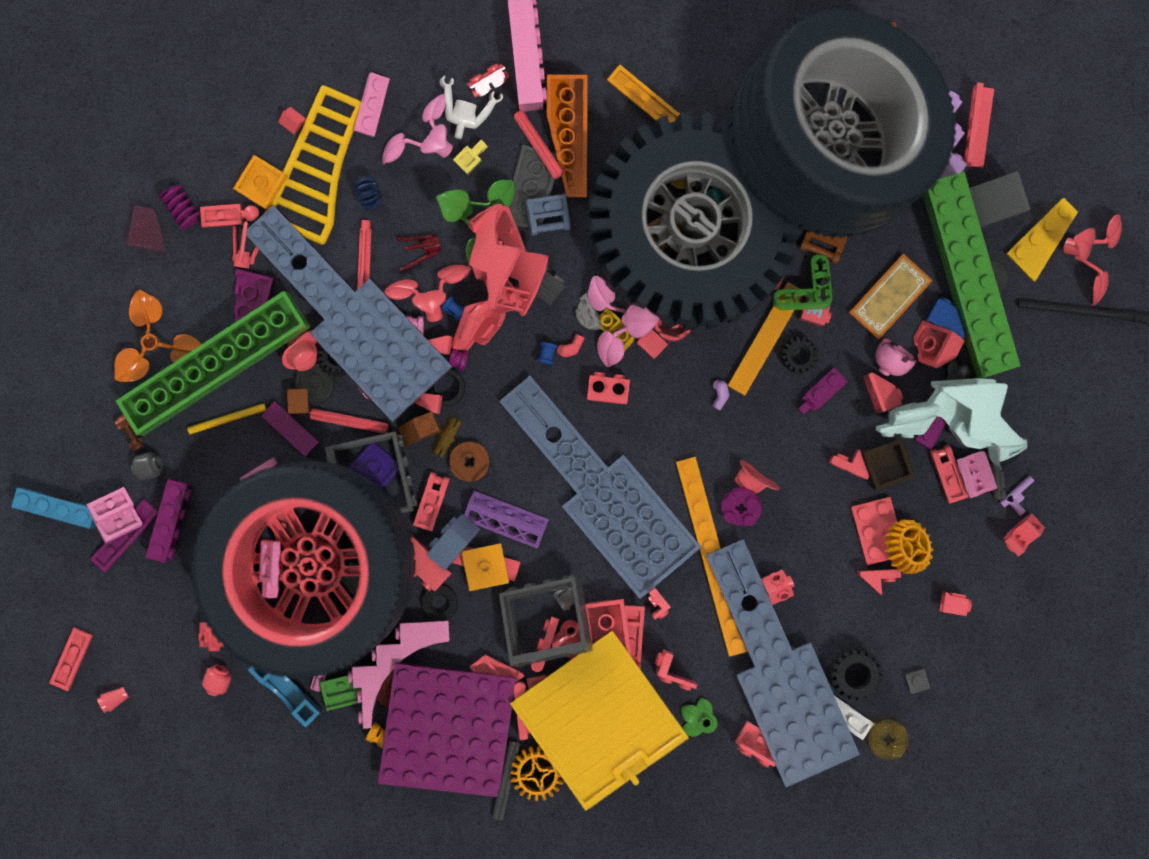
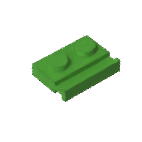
[320,675,361,711]

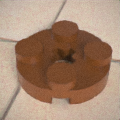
[449,442,490,482]

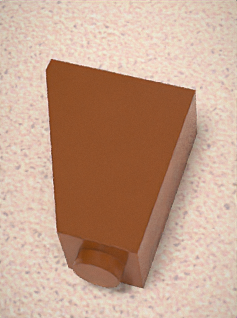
[398,412,442,447]

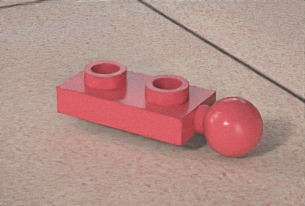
[200,204,260,228]

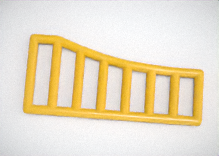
[264,85,361,245]

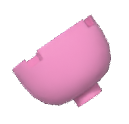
[875,338,917,376]

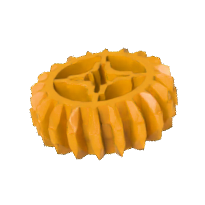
[883,520,933,574]
[510,745,564,801]

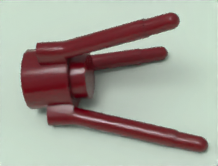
[396,234,441,272]

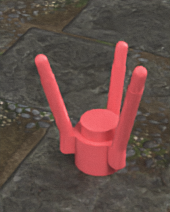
[232,221,259,269]

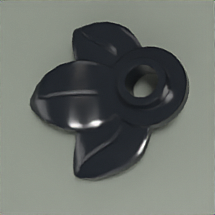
[944,357,976,380]

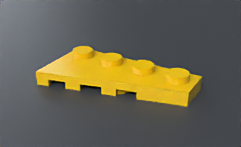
[1006,198,1078,283]

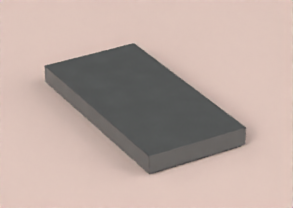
[508,145,559,229]

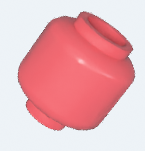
[202,664,232,696]

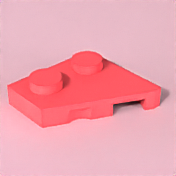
[469,654,524,683]

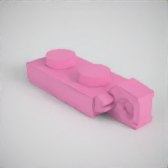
[259,540,281,598]

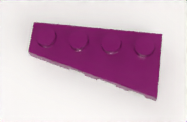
[234,269,275,322]

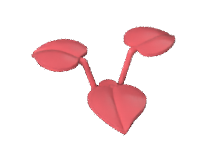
[1064,214,1122,306]
[383,265,472,322]

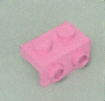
[957,451,997,498]

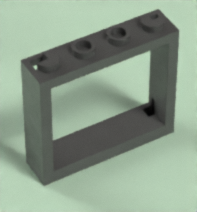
[325,431,418,513]
[499,575,593,667]

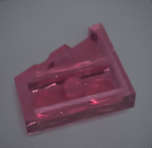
[126,205,166,253]

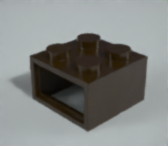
[861,438,915,490]

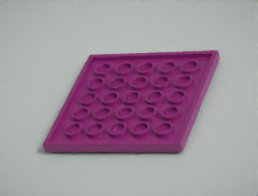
[378,662,516,797]

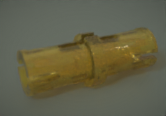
[433,417,462,458]

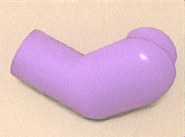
[712,380,729,411]

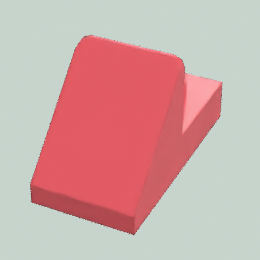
[828,449,869,480]
[857,569,901,595]

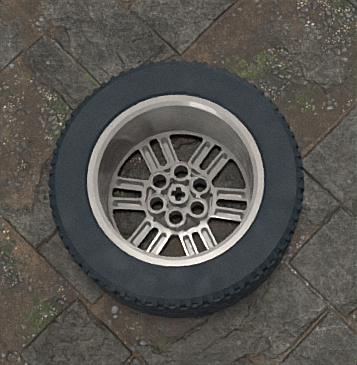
[728,9,956,238]

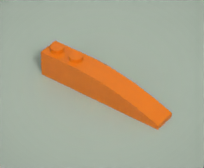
[547,75,588,197]

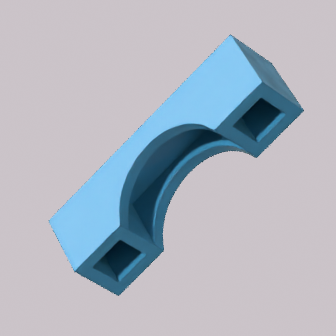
[12,488,96,529]
[248,666,323,728]

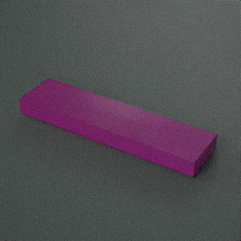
[90,499,159,572]

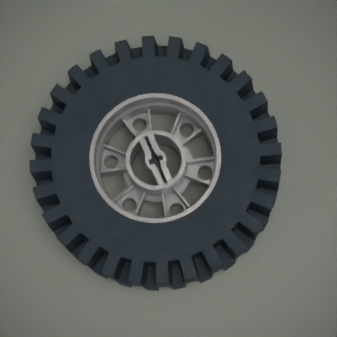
[586,112,801,331]

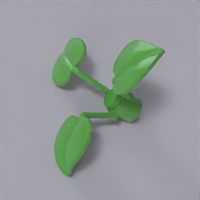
[436,180,515,262]

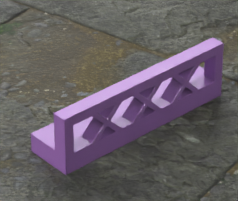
[464,491,549,549]

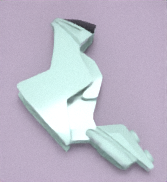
[876,378,1028,470]

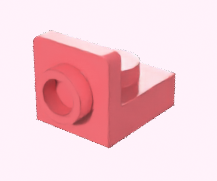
[648,587,670,619]

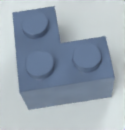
[426,514,480,570]

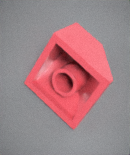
[863,373,903,413]

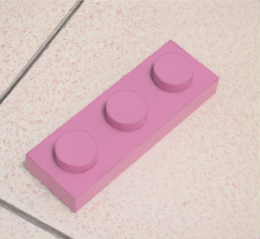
[354,72,390,137]

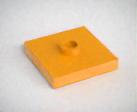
[233,155,288,210]
[462,543,509,591]

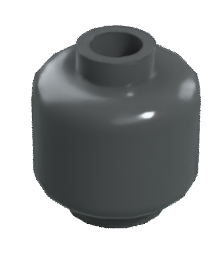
[131,452,163,481]

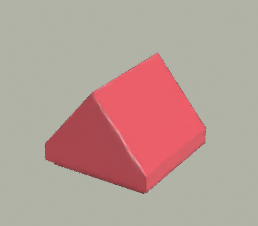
[278,107,306,135]

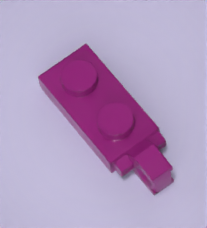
[798,367,848,415]

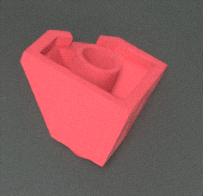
[913,320,965,369]

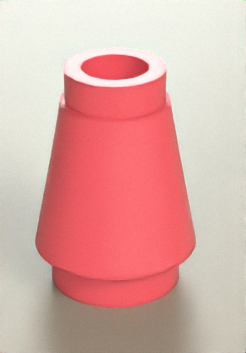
[97,687,129,713]

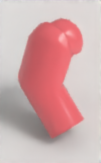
[557,334,585,358]

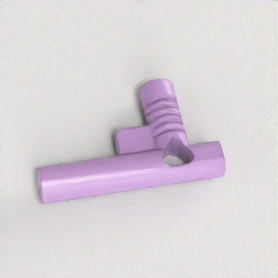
[999,476,1034,516]

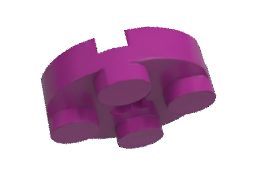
[721,487,762,526]

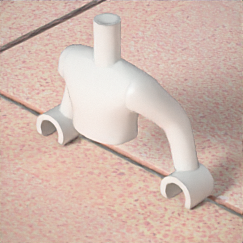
[440,75,503,139]

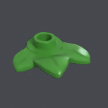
[681,698,718,737]

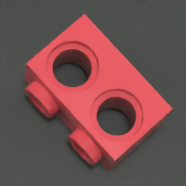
[587,372,630,405]

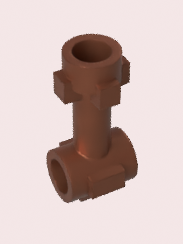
[115,414,145,452]

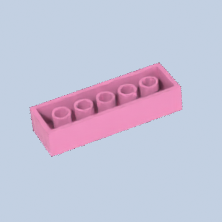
[508,0,547,112]

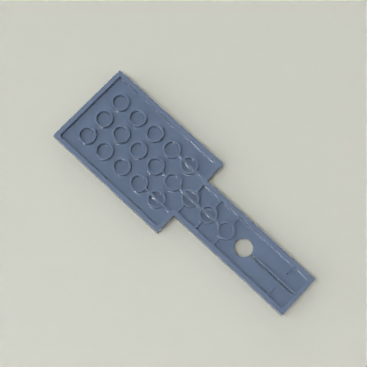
[246,205,452,422]
[499,376,701,599]
[706,539,860,787]

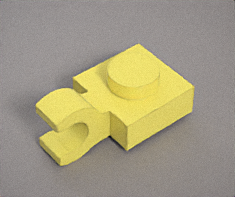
[453,140,488,174]

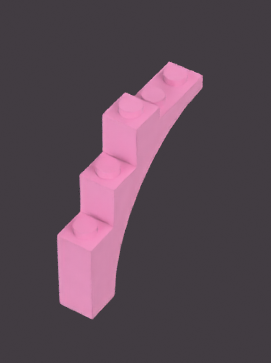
[348,620,449,729]

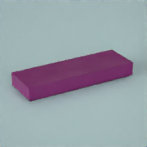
[261,401,319,457]

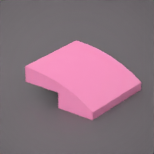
[87,487,143,544]

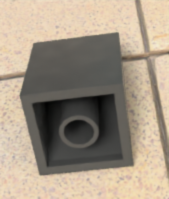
[969,171,1031,228]

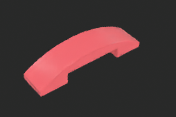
[624,605,645,669]

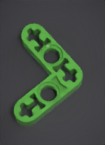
[773,254,832,310]

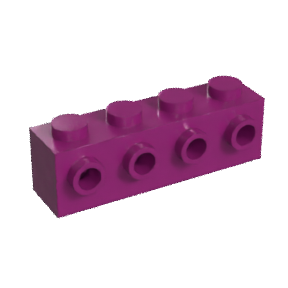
[146,479,192,563]

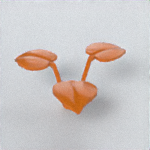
[114,290,202,382]

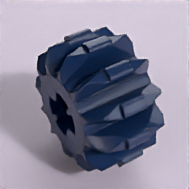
[354,175,382,211]

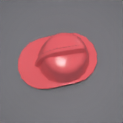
[282,330,321,371]
[735,460,780,494]

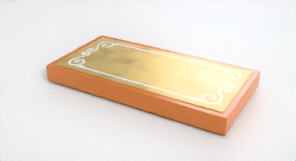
[849,254,933,340]

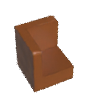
[287,389,311,414]

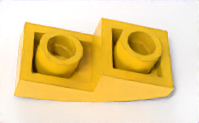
[599,308,637,352]

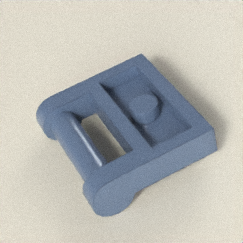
[525,194,570,236]

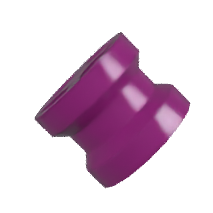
[449,349,469,371]

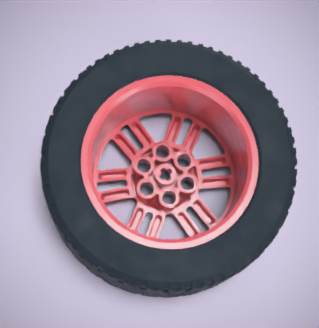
[191,461,416,678]

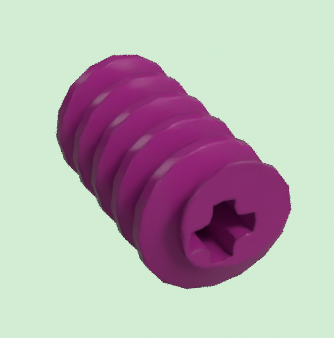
[158,185,200,230]

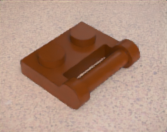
[800,232,848,265]

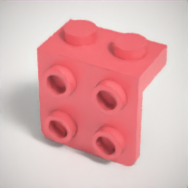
[655,649,697,691]
[735,721,776,767]

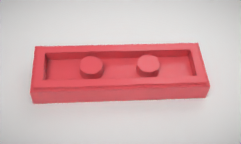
[49,627,93,691]

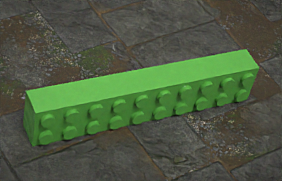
[923,172,1020,378]
[116,291,311,436]

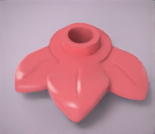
[552,620,581,660]

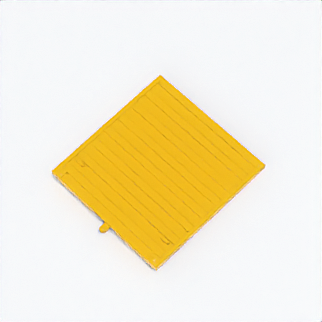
[510,630,689,811]

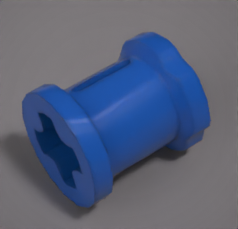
[441,296,466,322]
[536,342,557,365]

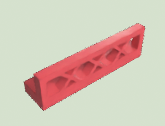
[963,83,994,169]

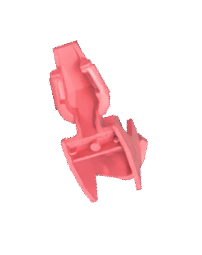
[451,204,548,351]

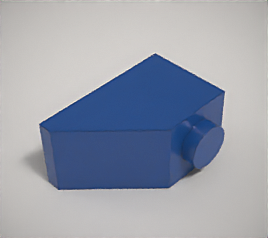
[925,298,965,339]

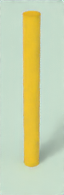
[187,403,267,435]

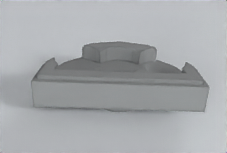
[576,292,603,330]

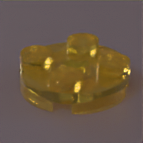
[867,719,909,760]

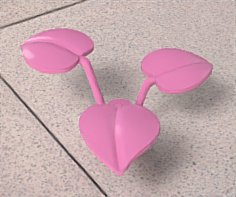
[382,93,453,165]
[588,275,659,367]

